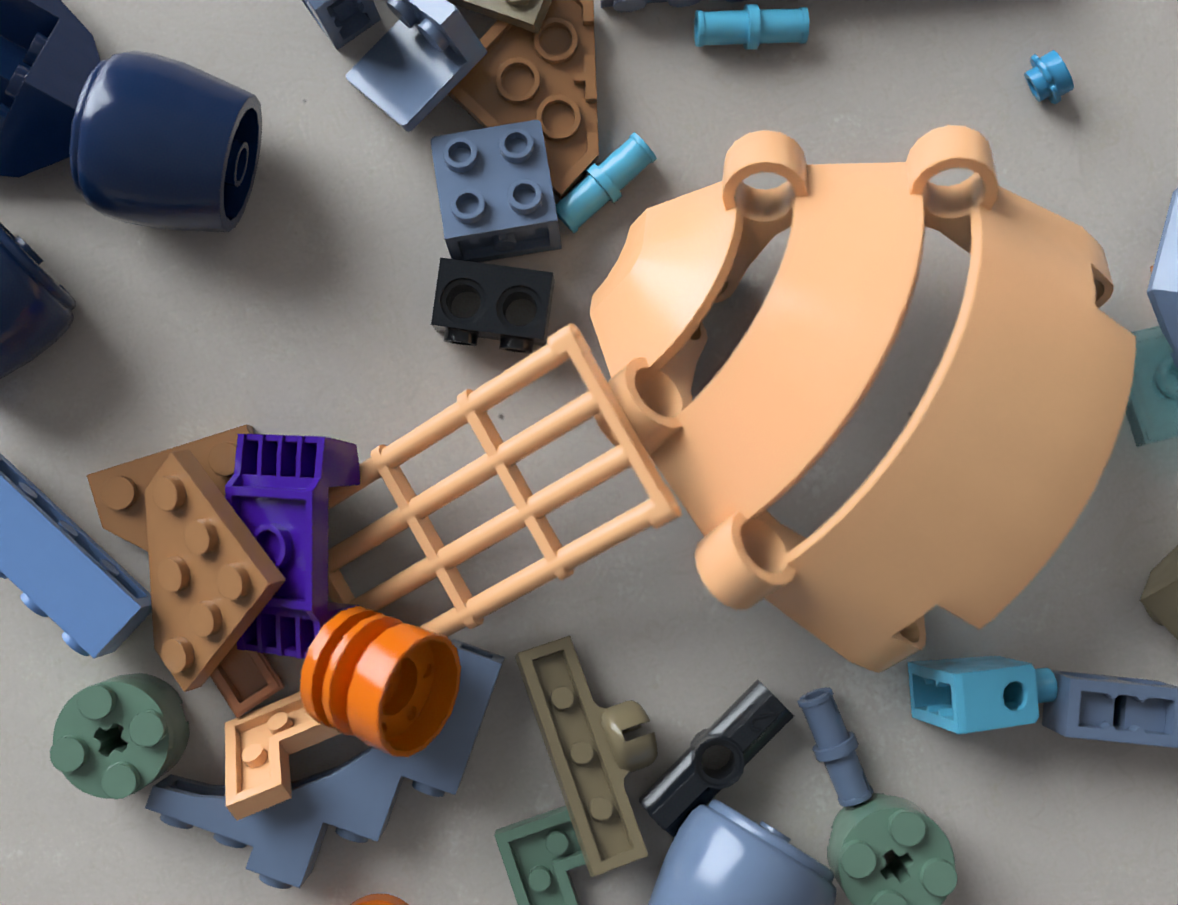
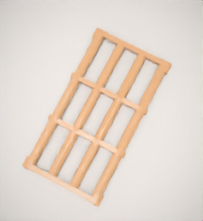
[328,323,681,637]

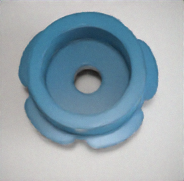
[1024,50,1074,104]

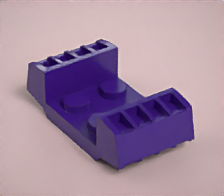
[225,434,360,659]

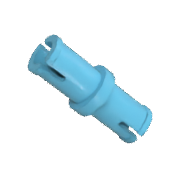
[694,4,809,50]
[555,132,657,234]

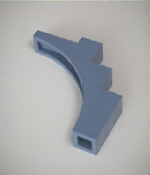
[145,639,505,889]

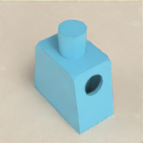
[908,656,1058,734]

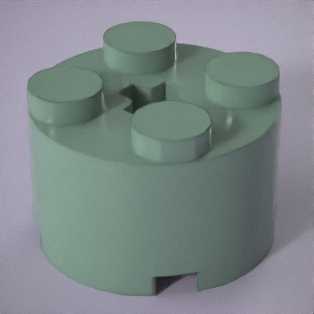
[50,673,190,799]
[827,793,957,905]

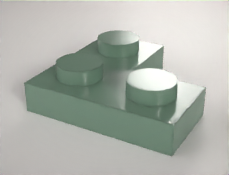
[494,805,586,905]

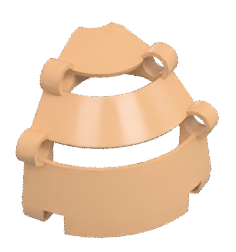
[589,125,1136,673]

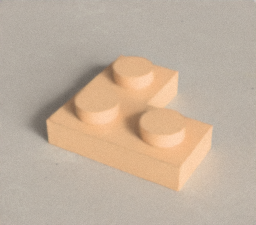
[225,692,341,821]

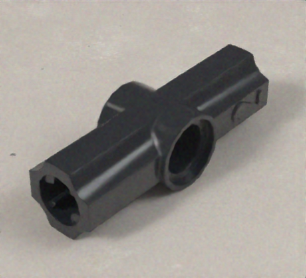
[639,679,794,837]

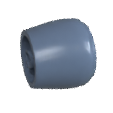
[648,799,837,905]

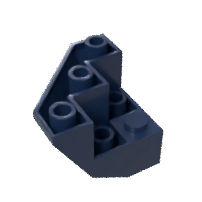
[0,0,101,178]

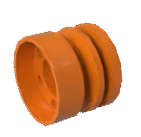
[300,606,461,757]

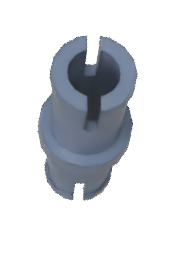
[797,687,874,807]

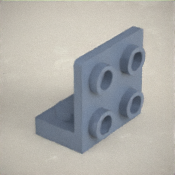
[346,0,488,132]
[431,120,562,262]

